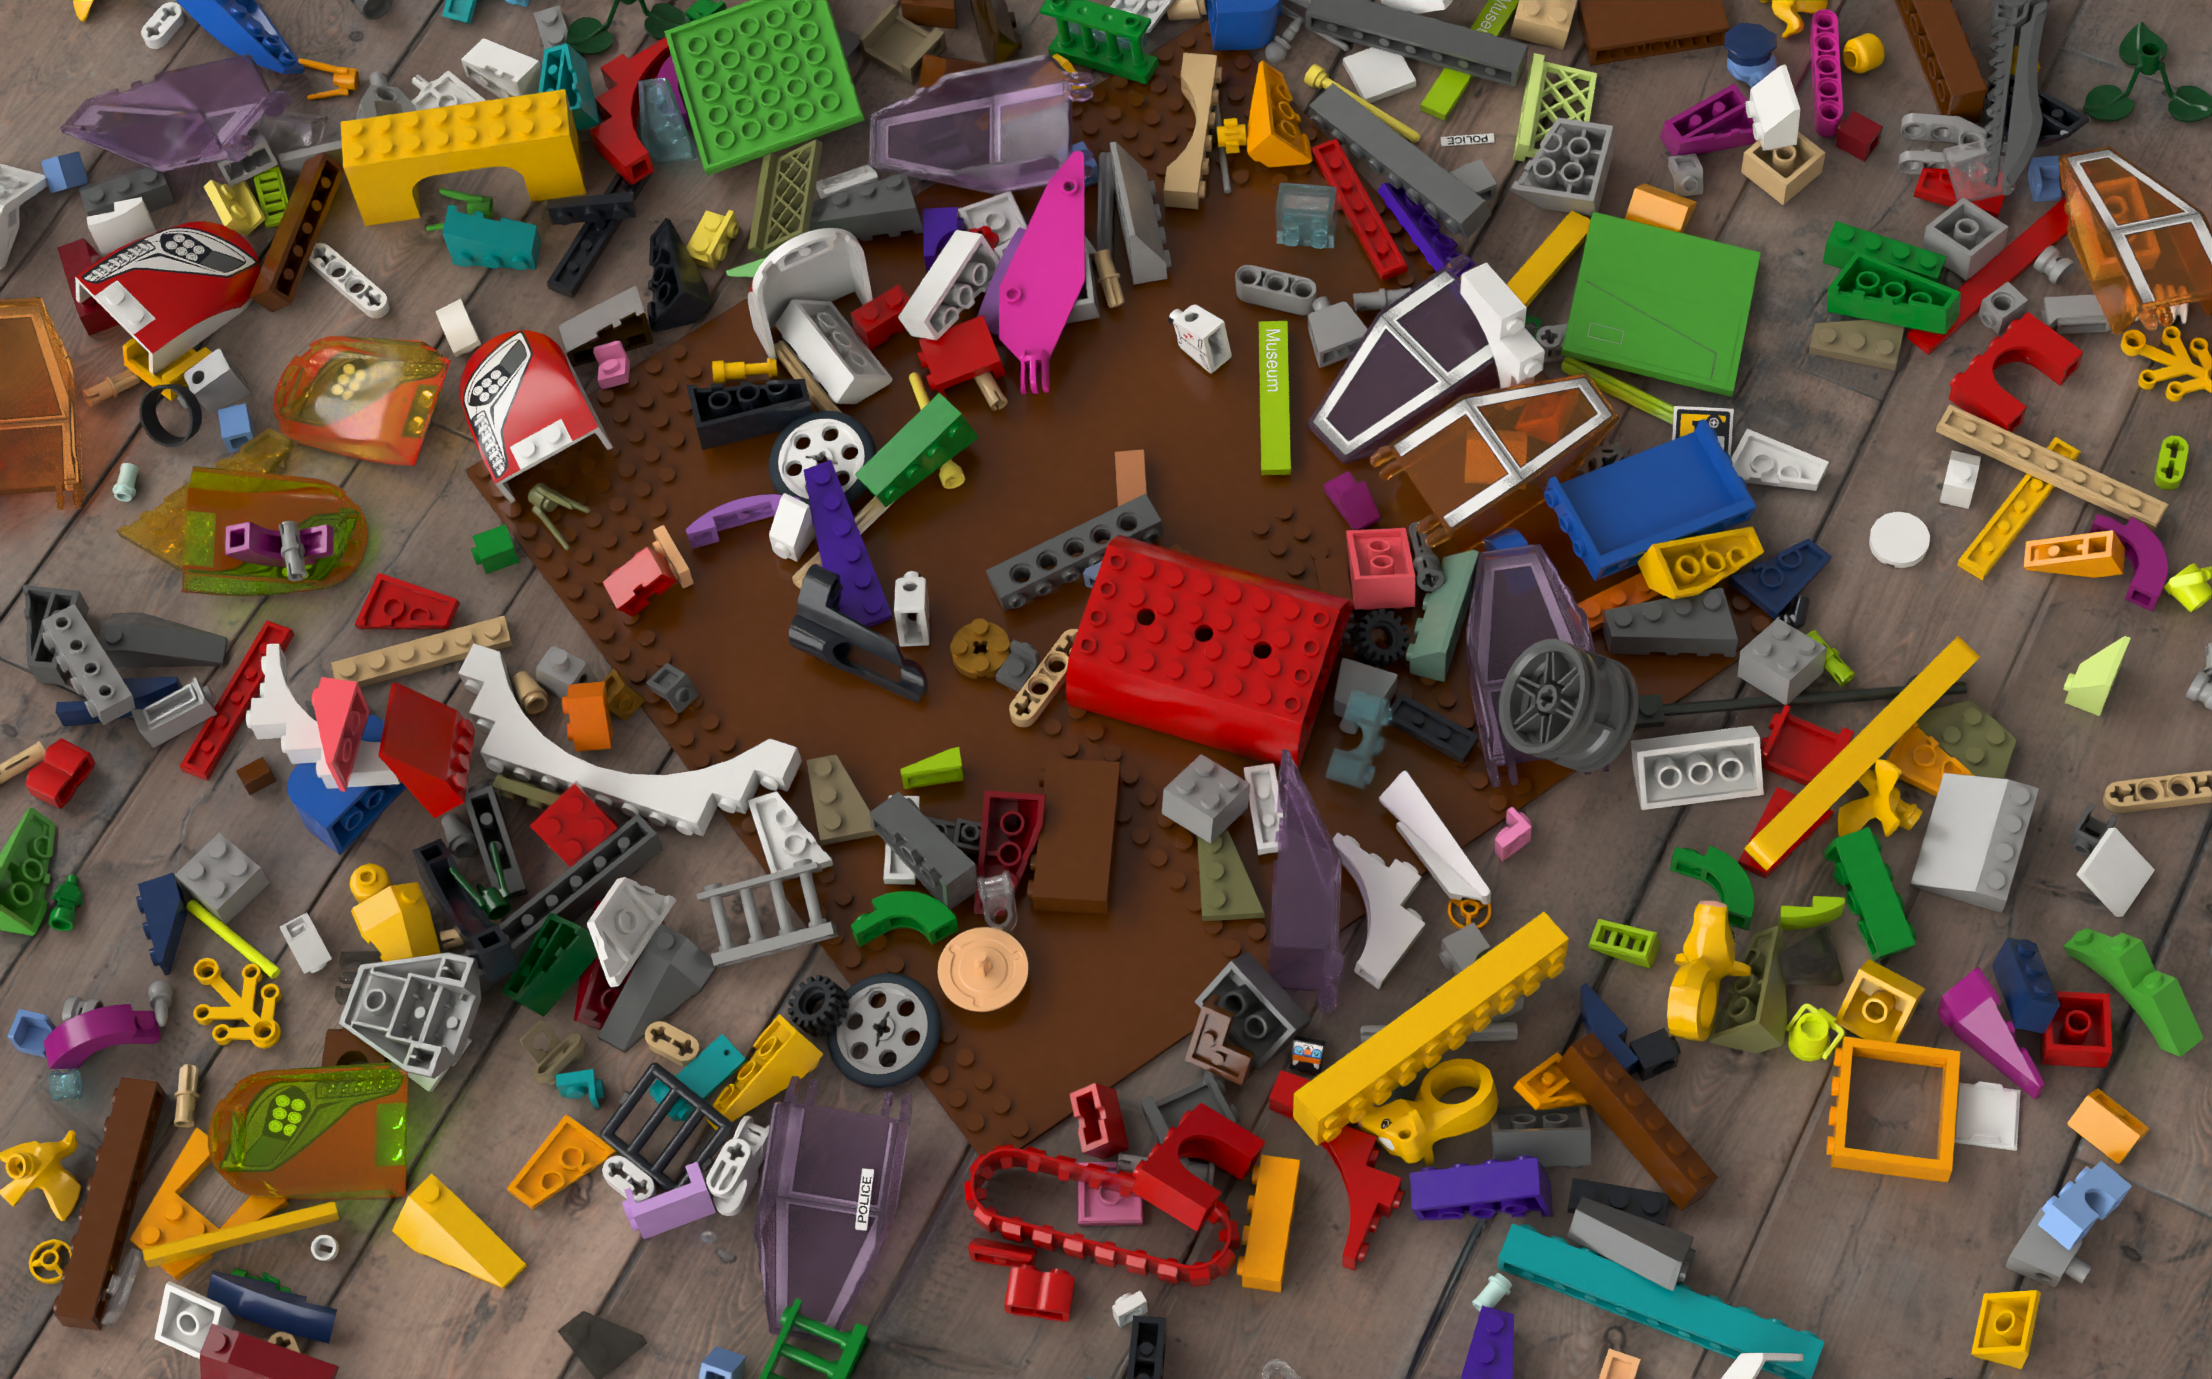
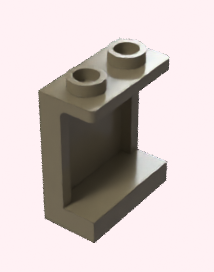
[859,3,947,86]

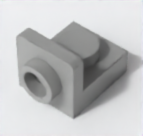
[1668,153,1703,197]

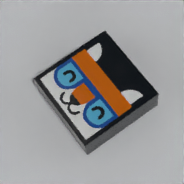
[1289,1036,1326,1074]

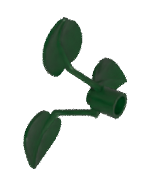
[565,0,691,55]
[2083,22,2212,122]

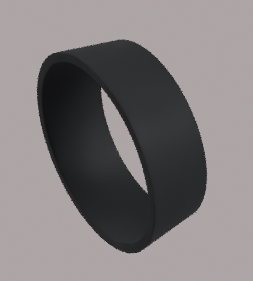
[139,384,202,447]

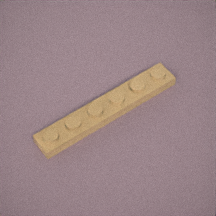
[331,615,513,687]

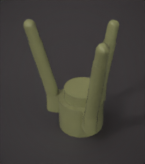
[528,483,590,551]

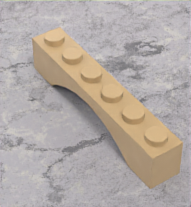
[1163,53,1222,209]

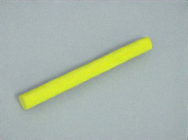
[186,900,281,979]

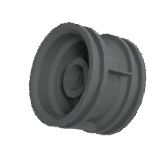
[1499,639,1639,772]

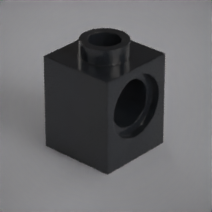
[1629,1028,1681,1082]

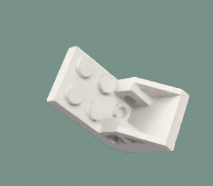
[0,164,48,270]

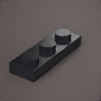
[548,192,636,225]
[1385,693,1479,764]
[1567,1178,1669,1226]

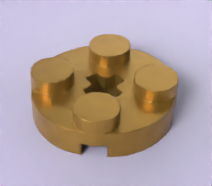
[950,618,1011,679]

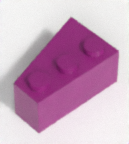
[1659,83,1758,156]

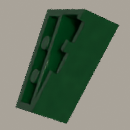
[502,912,598,1017]

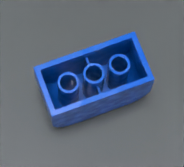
[1205,0,1282,51]
[287,714,407,855]

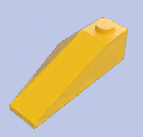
[351,882,441,962]
[392,1173,527,1289]

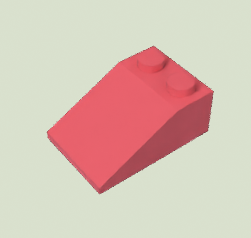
[1346,528,1415,611]
[312,677,370,792]

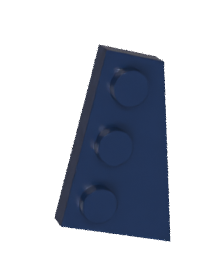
[1728,538,1832,620]

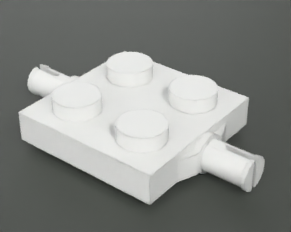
[411,70,486,111]

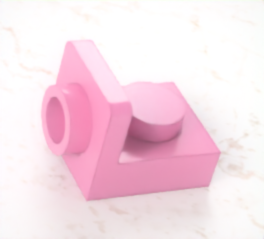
[593,341,630,390]
[1495,807,1532,862]

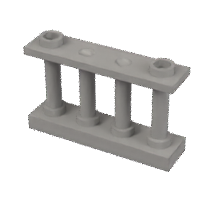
[697,859,839,968]

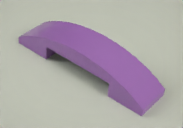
[977,227,1026,337]
[686,494,801,549]

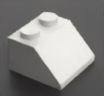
[1746,65,1800,151]

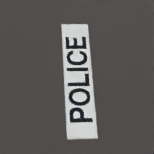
[1440,133,1495,146]
[855,1168,874,1231]

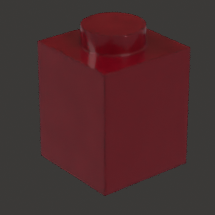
[1835,111,1883,162]

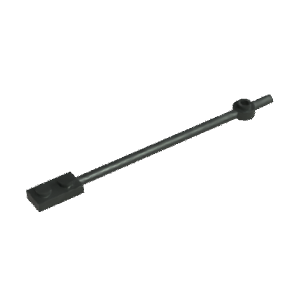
[1634,675,1967,729]

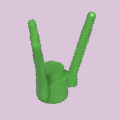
[426,188,493,231]

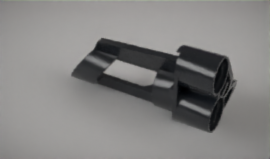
[789,564,928,703]

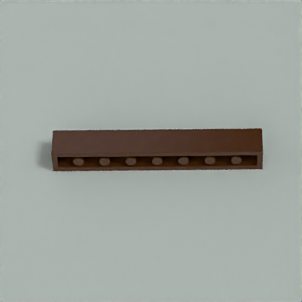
[53,1077,166,1331]

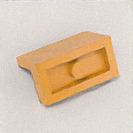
[2068,1088,2150,1164]

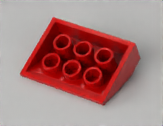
[378,682,475,818]

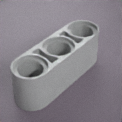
[1235,265,1317,315]

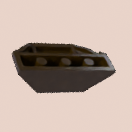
[970,0,1022,90]

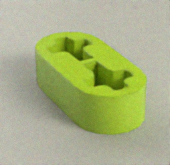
[2154,435,2189,490]

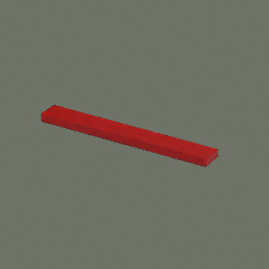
[1907,198,2078,355]

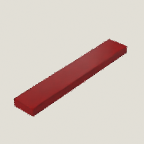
[1311,138,1408,281]
[179,620,295,781]

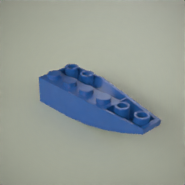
[176,0,304,74]

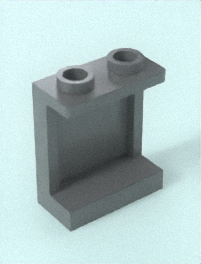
[1140,1070,1241,1159]

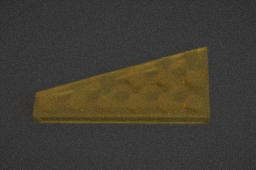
[116,428,294,572]

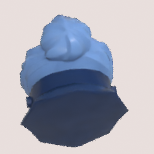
[1724,23,1777,88]

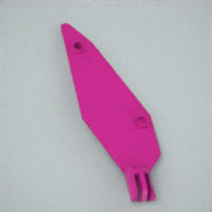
[999,151,1085,395]

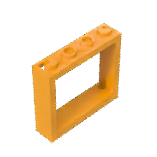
[1826,1036,1961,1183]

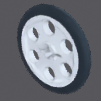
[768,410,877,510]

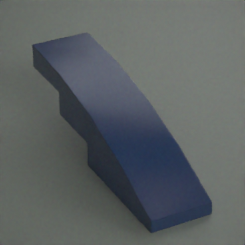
[55,677,183,726]
[206,1271,337,1343]

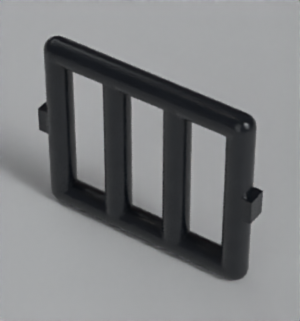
[600,1062,734,1192]

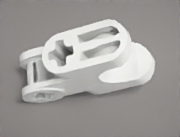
[706,1115,777,1216]

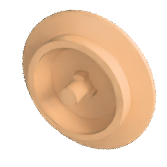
[938,927,1029,1012]

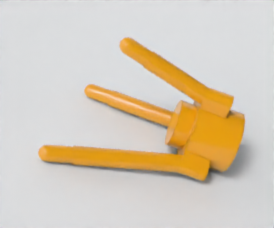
[298,58,359,100]

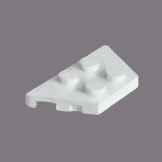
[587,877,677,987]

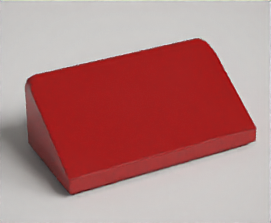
[968,1238,1038,1268]

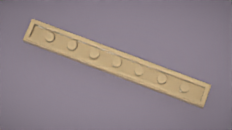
[1936,405,2169,532]

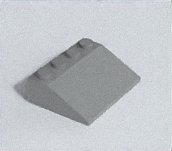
[1110,142,1171,284]
[1910,773,2039,913]

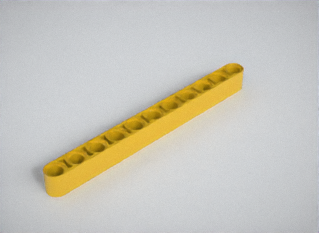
[1744,636,1981,871]

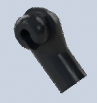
[1775,596,1810,629]

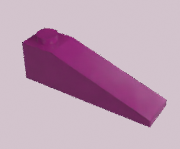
[1938,967,2045,1099]

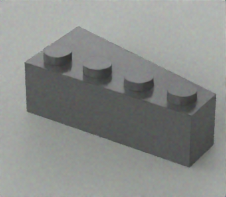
[798,172,923,241]
[1602,588,1738,657]
[869,791,977,910]

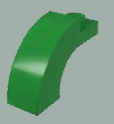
[1670,845,1754,931]
[851,891,959,947]

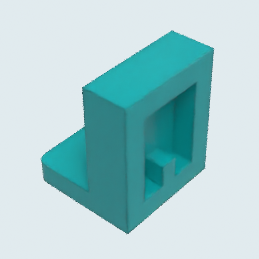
[442,0,483,24]
[556,1069,605,1109]

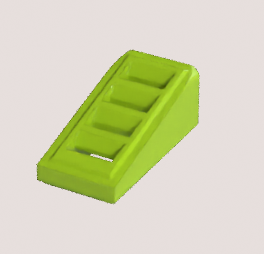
[253,167,289,229]
[900,747,964,789]
[1588,919,1661,969]

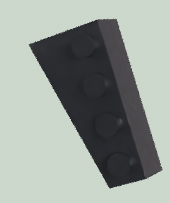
[686,379,813,450]

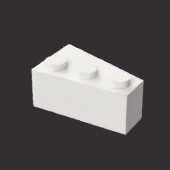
[461,38,541,99]

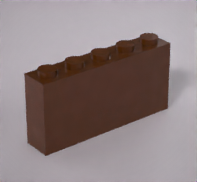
[1577,0,1729,66]
[1027,758,1121,914]

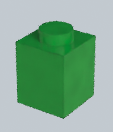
[471,524,519,574]

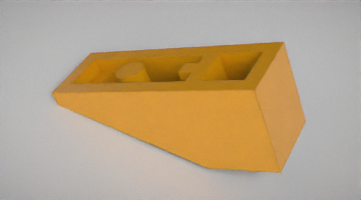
[2024,530,2125,578]

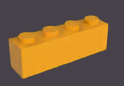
[1237,1155,1300,1293]

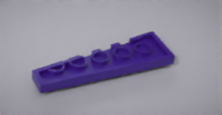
[1378,183,1475,306]
[803,460,893,628]

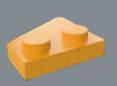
[1513,1052,1590,1110]

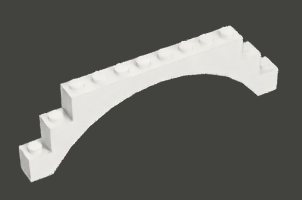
[458,643,802,836]

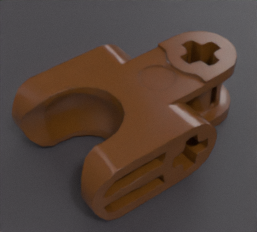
[321,1026,391,1088]

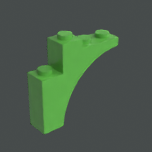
[2063,928,2204,1057]

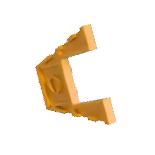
[130,1127,289,1281]

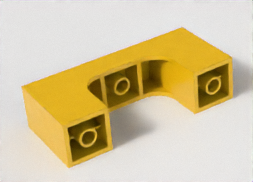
[341,89,586,226]

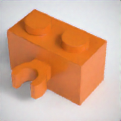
[562,681,613,752]

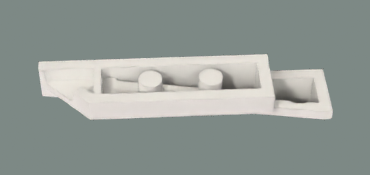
[1379,770,1491,905]

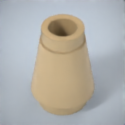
[1167,0,1207,21]
[512,671,548,715]

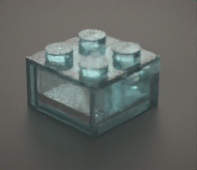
[1275,182,1338,249]

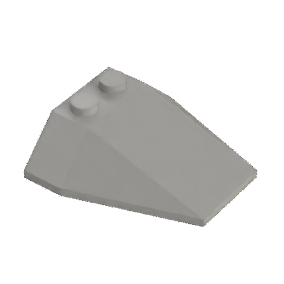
[339,953,481,1079]

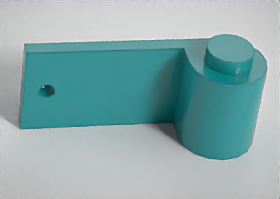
[649,1034,747,1122]

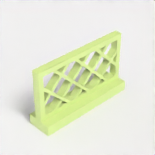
[1513,53,1597,162]

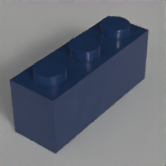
[1992,937,2060,1033]

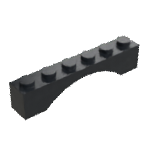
[412,838,518,982]

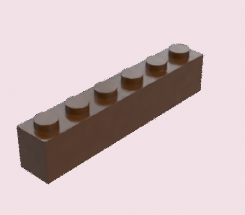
[250,153,344,312]
[1557,1032,1718,1211]

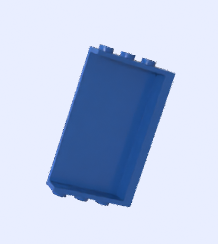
[1544,419,1757,581]

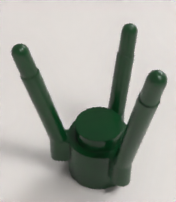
[449,842,511,920]

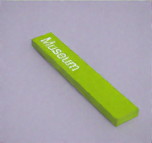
[1420,0,1519,121]
[1259,321,1291,475]

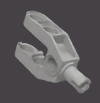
[356,71,416,119]
[1898,113,2007,175]

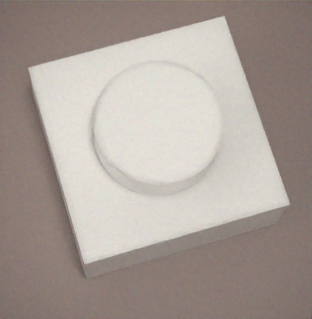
[1112,1291,1148,1328]

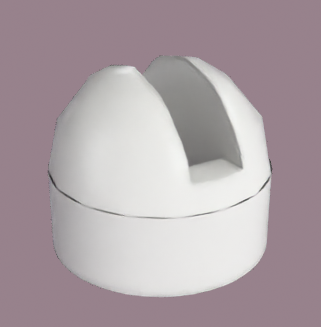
[311,1235,339,1262]

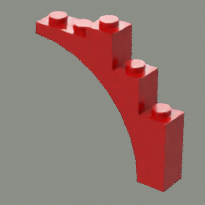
[589,37,671,186]
[1269,1070,1405,1271]

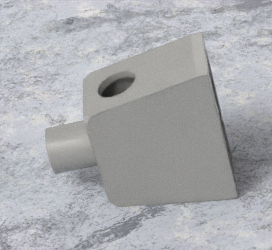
[217,129,278,187]
[1308,296,1369,368]
[176,348,252,412]
[536,646,598,700]
[1334,658,1398,734]
[2005,1207,2092,1288]

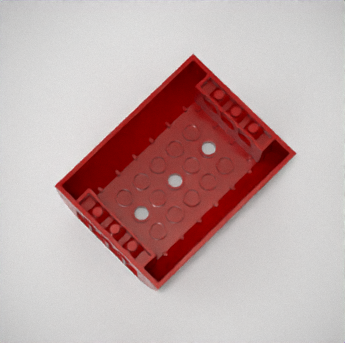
[1066,535,1354,771]

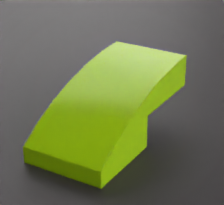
[1778,896,1845,930]

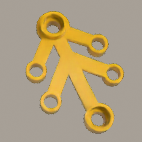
[2120,326,2212,402]
[193,958,282,1049]

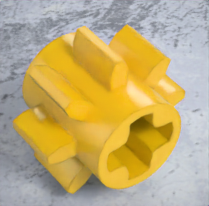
[1217,118,1246,154]

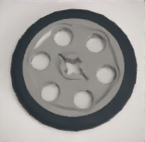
[827,973,941,1088]

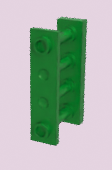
[1040,0,1159,84]
[759,1298,868,1379]

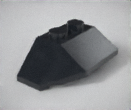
[1985,74,2089,148]

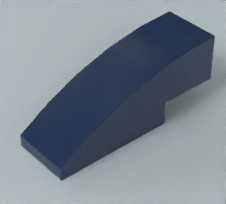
[1580,983,1639,1076]

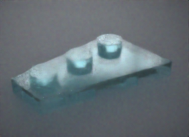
[638,78,697,165]

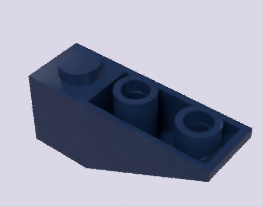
[136,873,188,975]

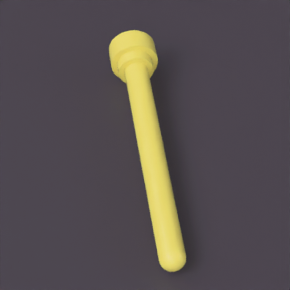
[1304,64,1420,143]
[909,372,965,489]

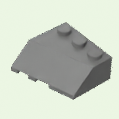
[1510,118,1616,216]

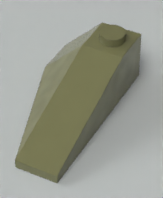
[1709,925,1787,1053]

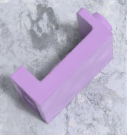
[622,1162,716,1240]

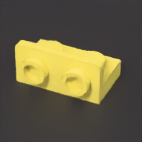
[204,179,265,237]
[686,210,739,270]

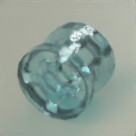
[49,1068,83,1102]

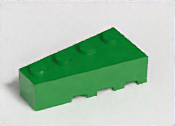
[1827,251,1961,335]
[855,393,979,507]
[1822,827,1916,962]

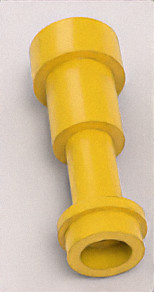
[712,358,778,384]

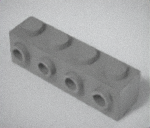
[41,604,136,725]

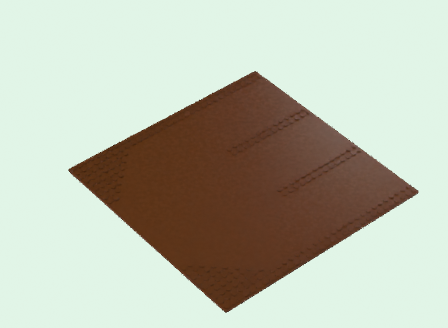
[467,17,1774,1156]

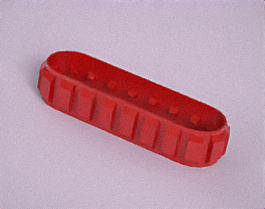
[964,1144,1241,1287]

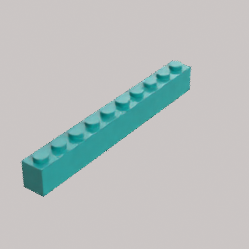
[1497,1223,1825,1379]

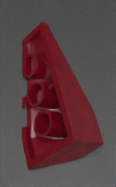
[57,238,120,336]
[974,790,1046,916]
[574,901,665,1030]
[200,1324,339,1379]

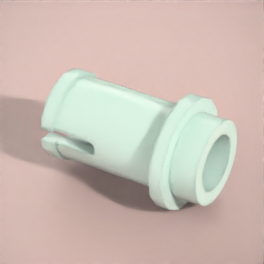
[112,463,139,502]
[1472,1273,1512,1311]

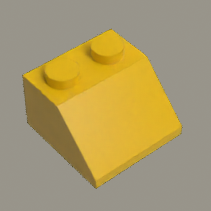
[1836,959,1926,1043]

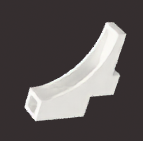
[1460,262,1545,413]
[1328,833,1425,990]

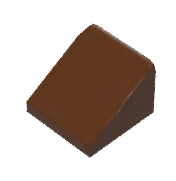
[236,757,276,796]

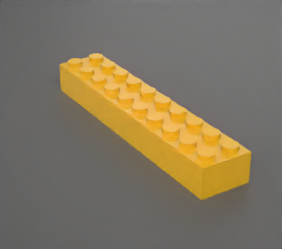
[1293,912,1569,1146]

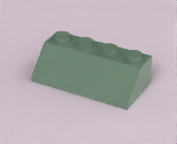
[1406,550,1479,682]

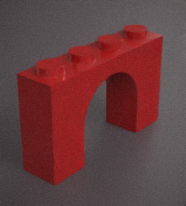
[1949,312,2083,432]
[1131,1102,1266,1232]

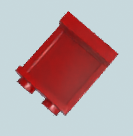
[917,315,1006,398]
[1760,705,1854,786]

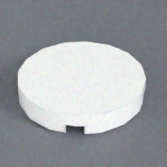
[1869,512,1930,568]

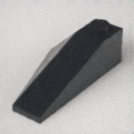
[647,218,711,332]

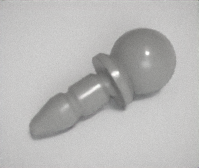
[1265,17,1302,64]
[148,980,173,1027]

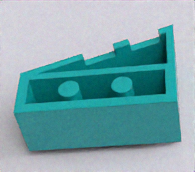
[538,43,600,130]
[442,205,542,270]

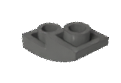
[925,816,982,854]

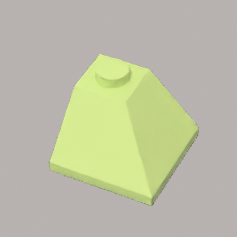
[2063,636,2131,716]

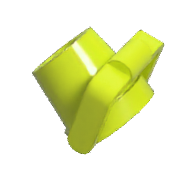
[2164,563,2212,613]
[1786,1003,1846,1062]

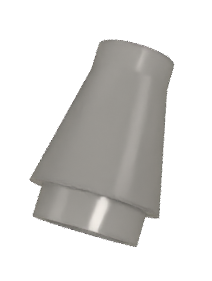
[441,813,477,858]

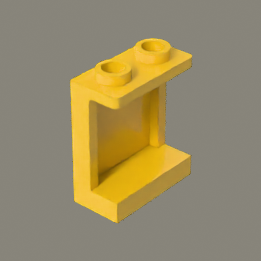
[122,338,212,401]

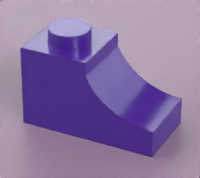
[923,207,965,272]

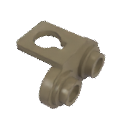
[520,1020,585,1085]

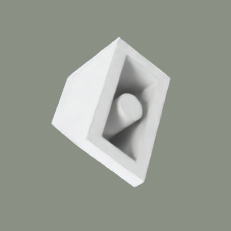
[1939,450,1981,509]
[769,493,816,562]
[280,912,332,974]

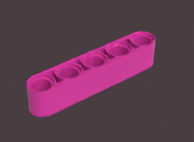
[1810,9,1843,138]

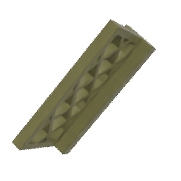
[748,139,823,259]

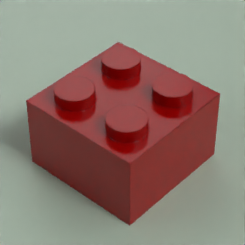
[530,781,619,868]
[2040,991,2112,1068]

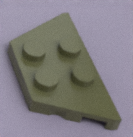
[1916,699,2017,779]

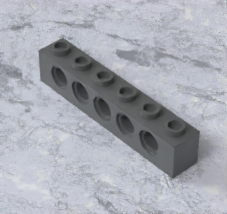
[986,494,1164,612]

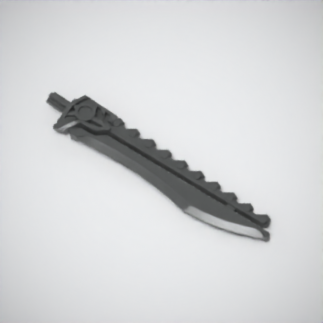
[1982,0,2051,195]

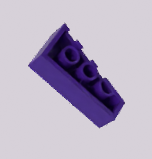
[1410,1155,1553,1220]
[1461,1305,1514,1379]

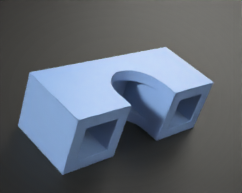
[2038,1161,2132,1250]

